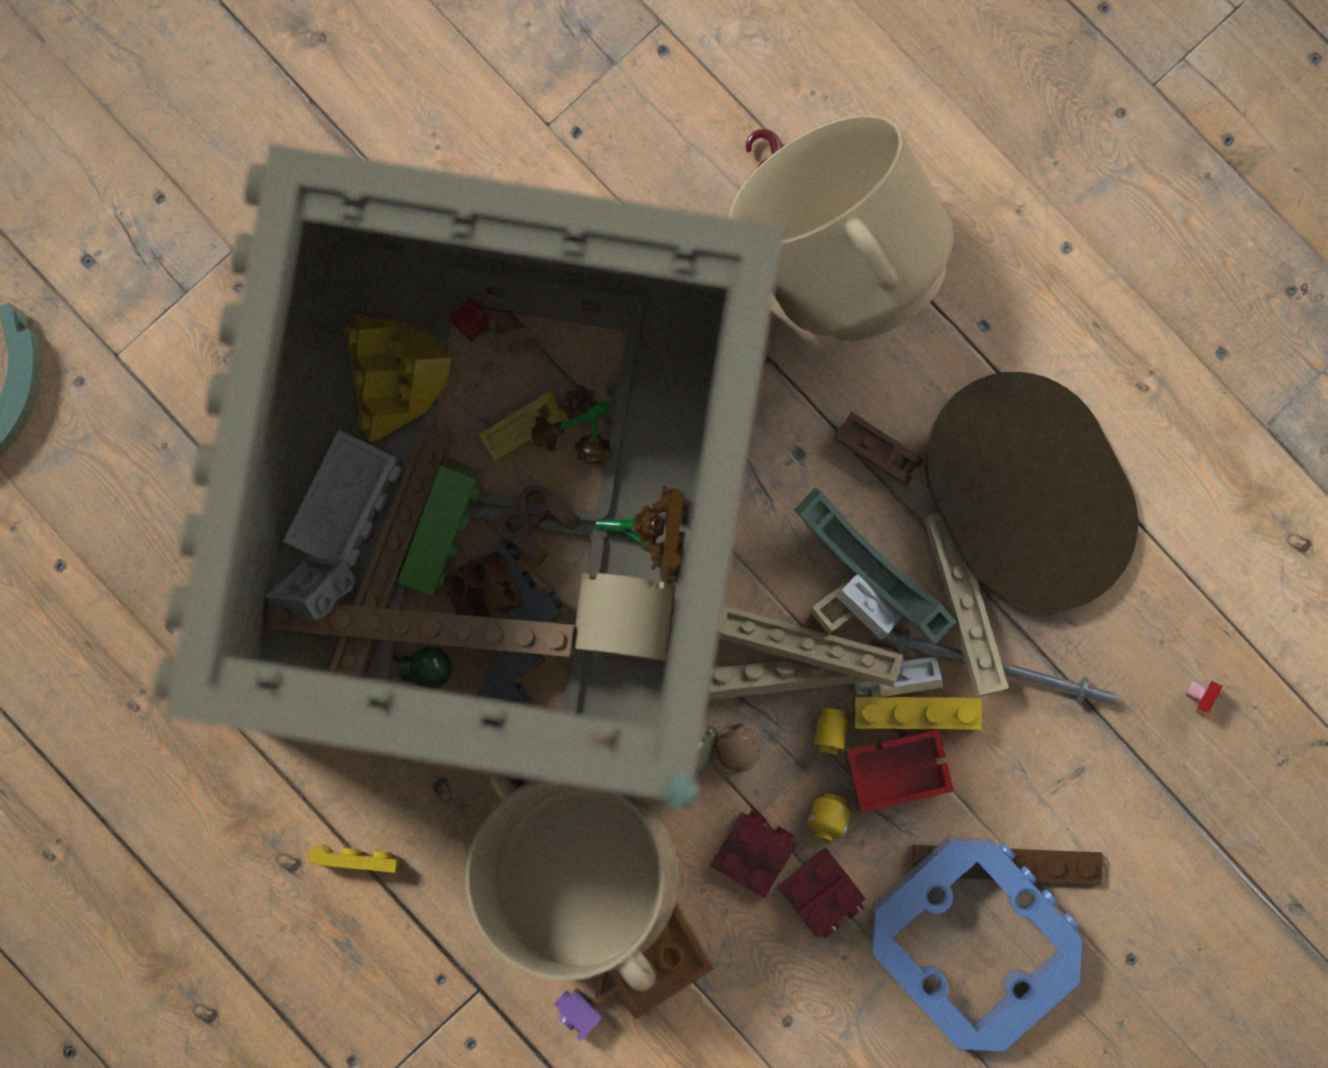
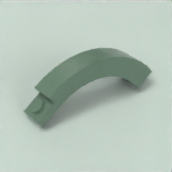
[0,303,41,456]
[794,487,957,644]

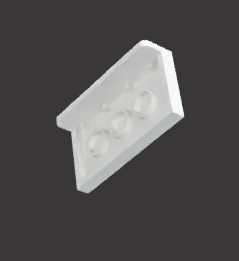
[283,430,402,568]

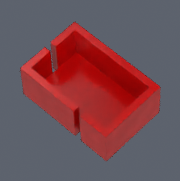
[844,729,954,813]

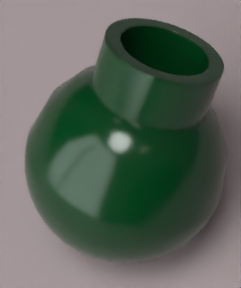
[399,646,452,690]

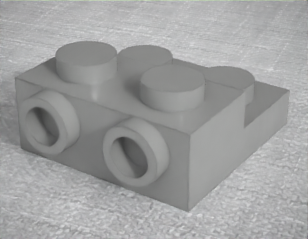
[265,556,356,621]

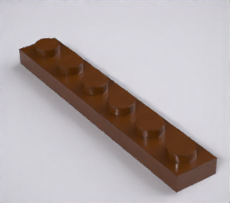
[912,844,1102,884]

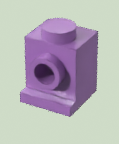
[554,988,603,1041]

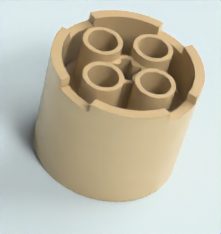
[573,573,676,662]

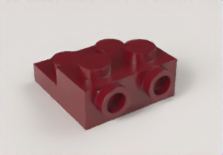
[710,810,797,898]
[777,848,866,938]

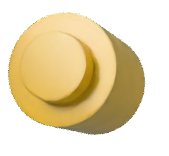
[813,708,849,755]

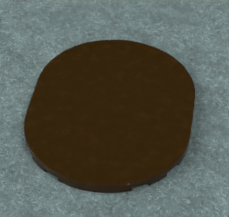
[925,372,1138,612]

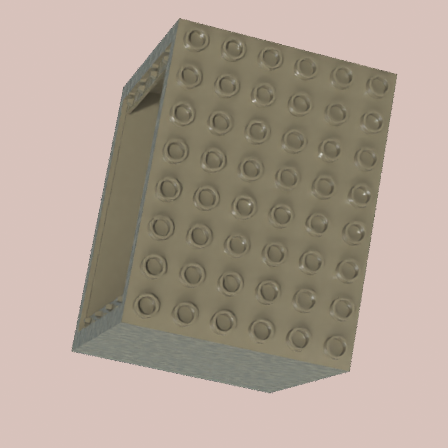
[153,144,784,800]

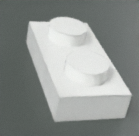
[836,574,902,640]

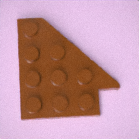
[594,902,716,1019]

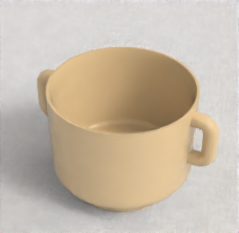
[729,115,954,341]
[466,771,679,991]

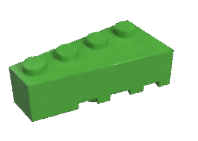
[398,458,484,596]

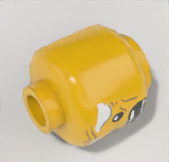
[807,793,852,843]

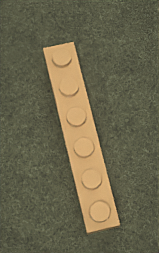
[924,513,1009,697]
[717,606,903,688]
[709,647,893,700]

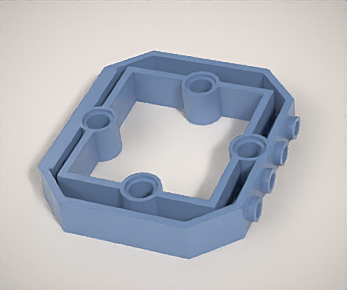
[871,837,1082,1052]

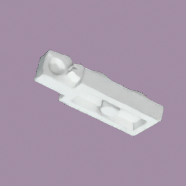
[853,656,943,697]

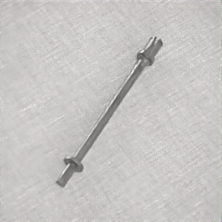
[870,628,1116,705]

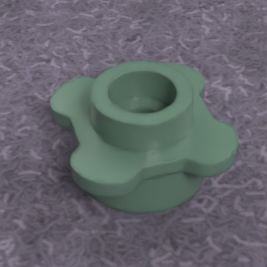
[665,772,696,810]

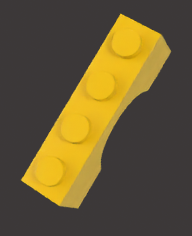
[852,697,982,730]

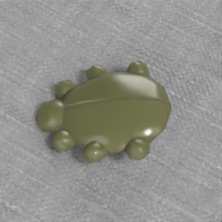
[696,729,718,773]

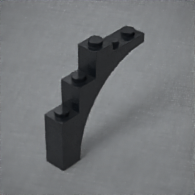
[473,540,563,728]

